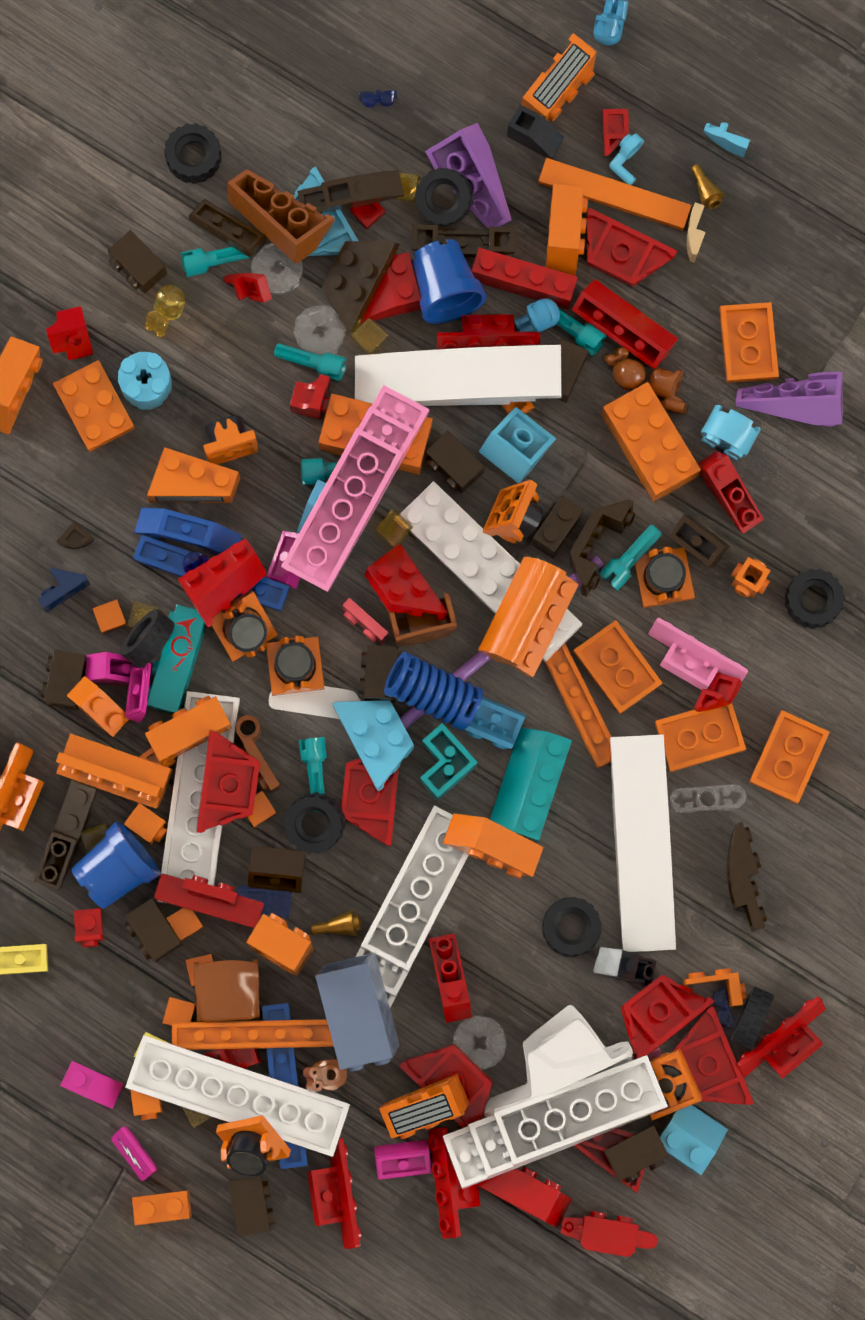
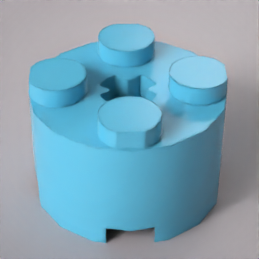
[118,352,172,410]
[701,405,761,461]

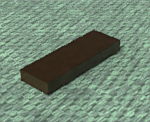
[189,199,266,258]

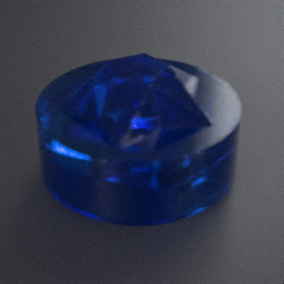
[182,551,209,573]

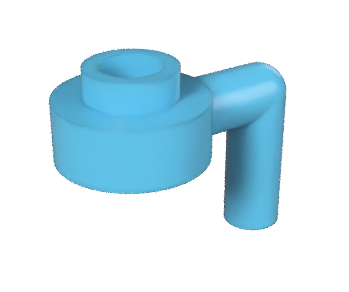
[609,133,644,185]

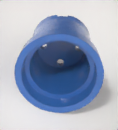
[411,239,487,324]
[72,821,161,909]

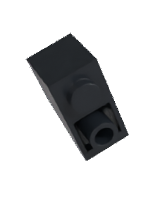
[507,104,564,159]
[593,946,656,986]

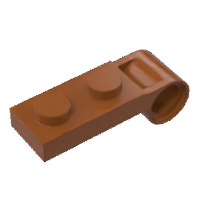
[236,715,281,793]

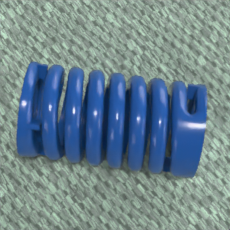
[384,652,483,731]

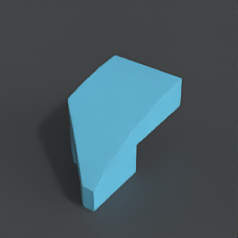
[703,123,750,158]

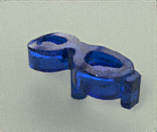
[359,90,397,108]
[713,987,733,1028]

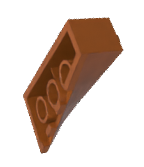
[227,169,335,264]

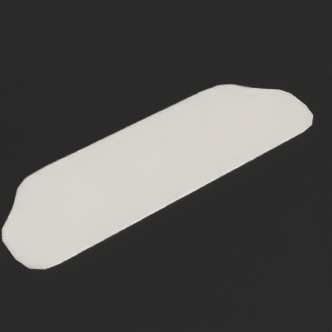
[269,682,361,719]

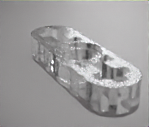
[669,784,747,814]

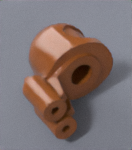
[602,347,645,390]
[648,368,689,415]
[303,1059,347,1092]

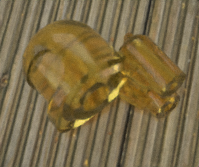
[145,285,185,338]

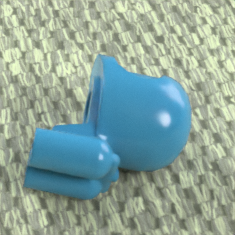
[593,0,629,46]
[514,299,560,334]

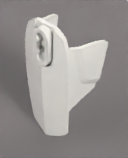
[485,1005,634,1118]

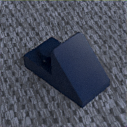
[38,568,90,613]

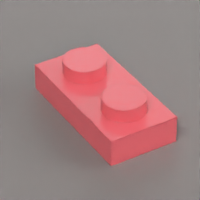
[342,598,389,645]

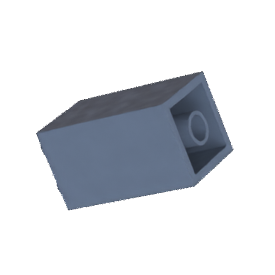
[315,952,400,1072]

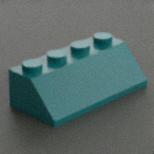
[490,727,572,844]

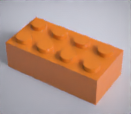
[601,382,701,502]
[318,393,433,475]
[246,913,314,977]

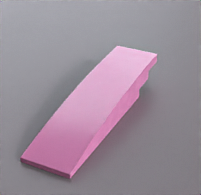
[281,385,430,592]

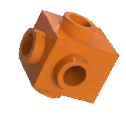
[731,557,771,598]

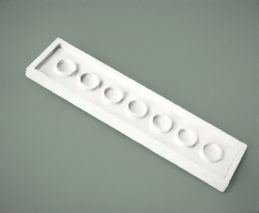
[397,481,582,662]
[157,691,240,903]
[125,1035,350,1157]

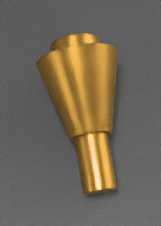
[690,164,725,209]
[311,909,362,936]

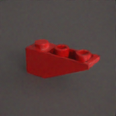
[697,451,764,534]
[429,933,472,1023]

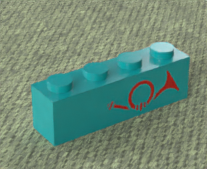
[147,605,206,715]

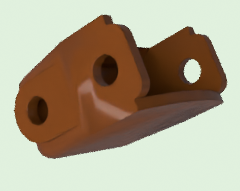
[388,593,457,647]
[194,959,260,1022]

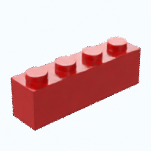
[472,248,578,310]
[572,279,678,369]

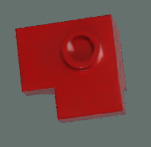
[46,306,93,360]
[290,374,331,420]

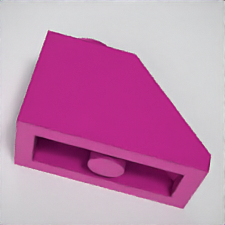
[85,652,136,686]
[60,1061,124,1109]

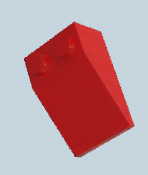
[360,252,421,324]

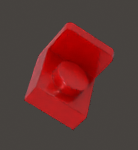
[74,908,104,948]

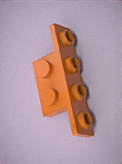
[0,742,44,832]

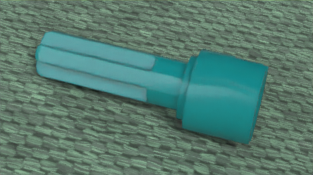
[180,247,253,277]
[556,309,607,356]
[274,343,347,382]
[301,458,337,485]
[598,525,662,591]
[299,737,327,812]

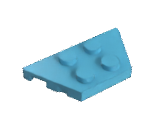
[294,167,358,256]
[332,700,414,791]

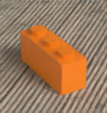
[145,696,232,765]

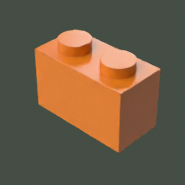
[67,676,129,737]
[132,1190,192,1225]

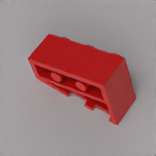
[178,538,267,628]
[573,1128,645,1193]
[475,1166,572,1228]

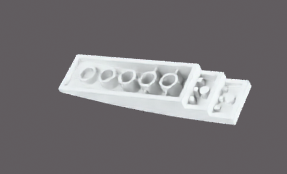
[355,345,561,406]
[610,734,676,952]
[356,805,469,1008]
[443,1055,668,1189]

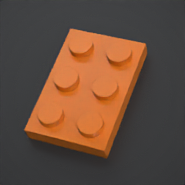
[719,302,779,383]
[53,360,135,452]
[573,620,663,715]
[654,703,746,772]
[749,710,830,804]

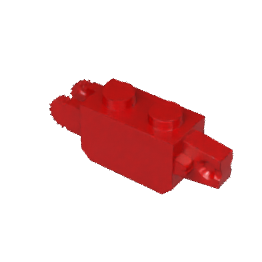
[560,1211,658,1257]

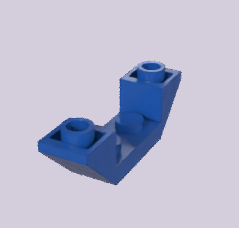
[134,508,242,556]

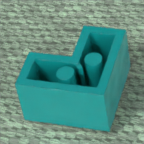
[420,723,478,801]

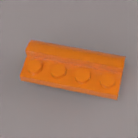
[478,557,579,677]
[56,733,173,809]

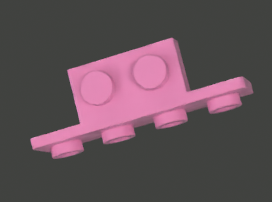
[648,618,748,690]

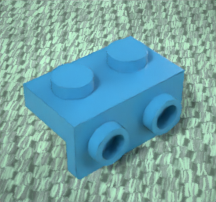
[465,696,526,749]

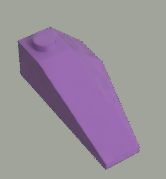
[425,123,512,229]
[736,371,843,427]

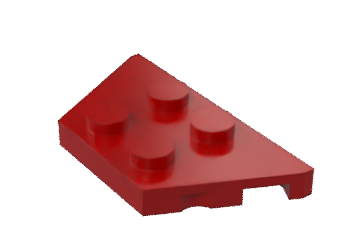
[587,208,677,287]
[364,545,448,621]
[196,730,260,833]
[342,759,399,846]
[621,975,715,1060]
[673,1006,754,1105]
[399,1043,494,1128]

